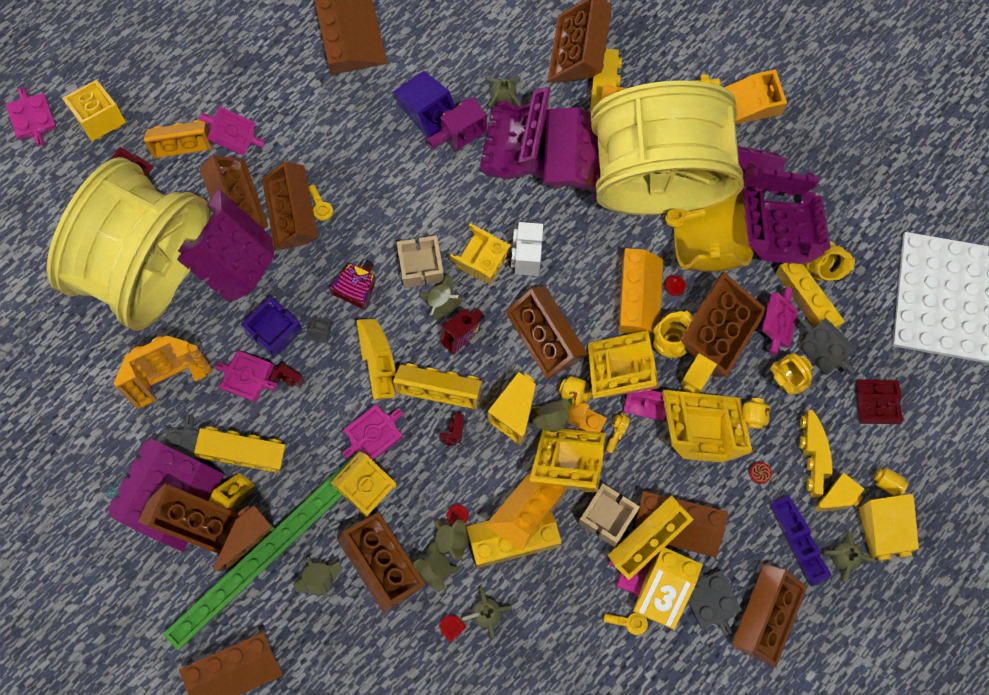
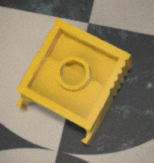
[450,223,511,286]
[330,452,396,518]

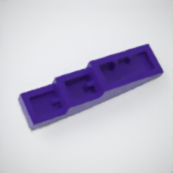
[770,496,831,587]

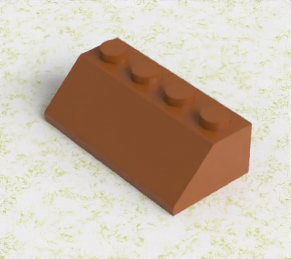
[200,155,269,229]
[262,161,318,251]
[506,286,588,379]
[138,484,240,554]
[633,491,728,558]
[338,512,426,614]
[732,564,807,668]
[179,632,284,695]

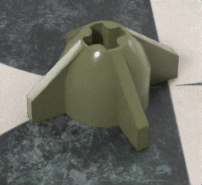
[487,76,521,110]
[420,275,463,319]
[532,398,570,432]
[435,520,467,560]
[822,532,874,582]
[413,542,459,592]
[293,557,343,598]
[462,587,512,639]

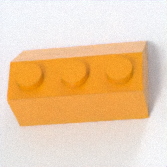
[144,120,212,158]

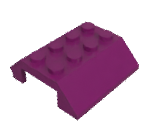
[479,87,550,180]
[544,108,600,202]
[737,146,820,196]
[742,187,831,264]
[177,190,274,302]
[108,439,224,552]

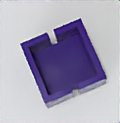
[241,296,303,359]

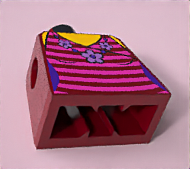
[329,259,376,311]
[439,309,485,356]

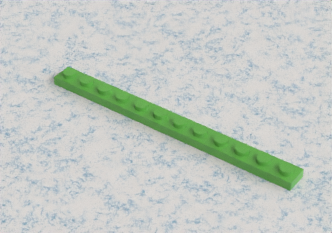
[163,451,359,651]

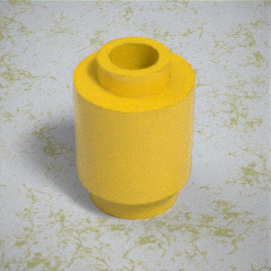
[874,467,909,496]

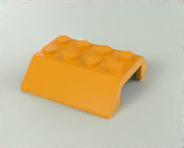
[114,335,213,409]

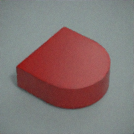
[440,615,467,643]

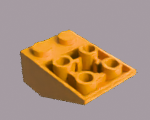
[724,69,787,124]

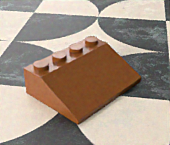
[315,0,387,75]
[547,0,612,83]
[681,272,767,377]
[213,505,275,571]

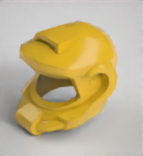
[803,241,855,281]
[653,311,694,358]
[770,353,813,395]

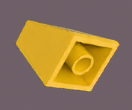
[488,372,536,446]
[859,494,919,561]

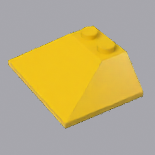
[588,330,659,399]
[662,390,752,462]
[530,429,606,492]

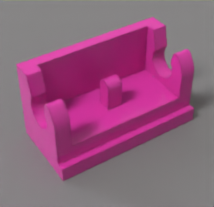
[623,390,666,421]

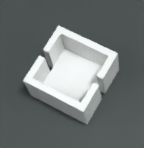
[511,222,543,276]

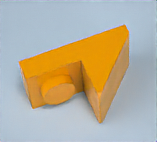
[567,403,607,432]

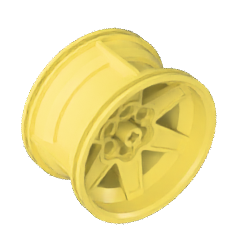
[591,81,744,215]
[47,157,209,331]

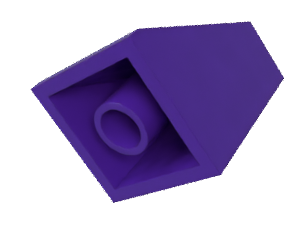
[393,71,456,138]

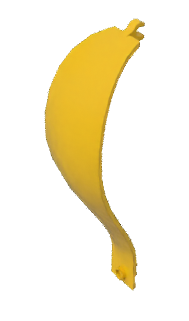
[674,74,754,272]

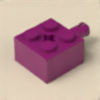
[427,97,487,152]

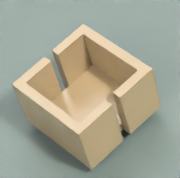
[397,235,444,288]
[578,484,640,547]

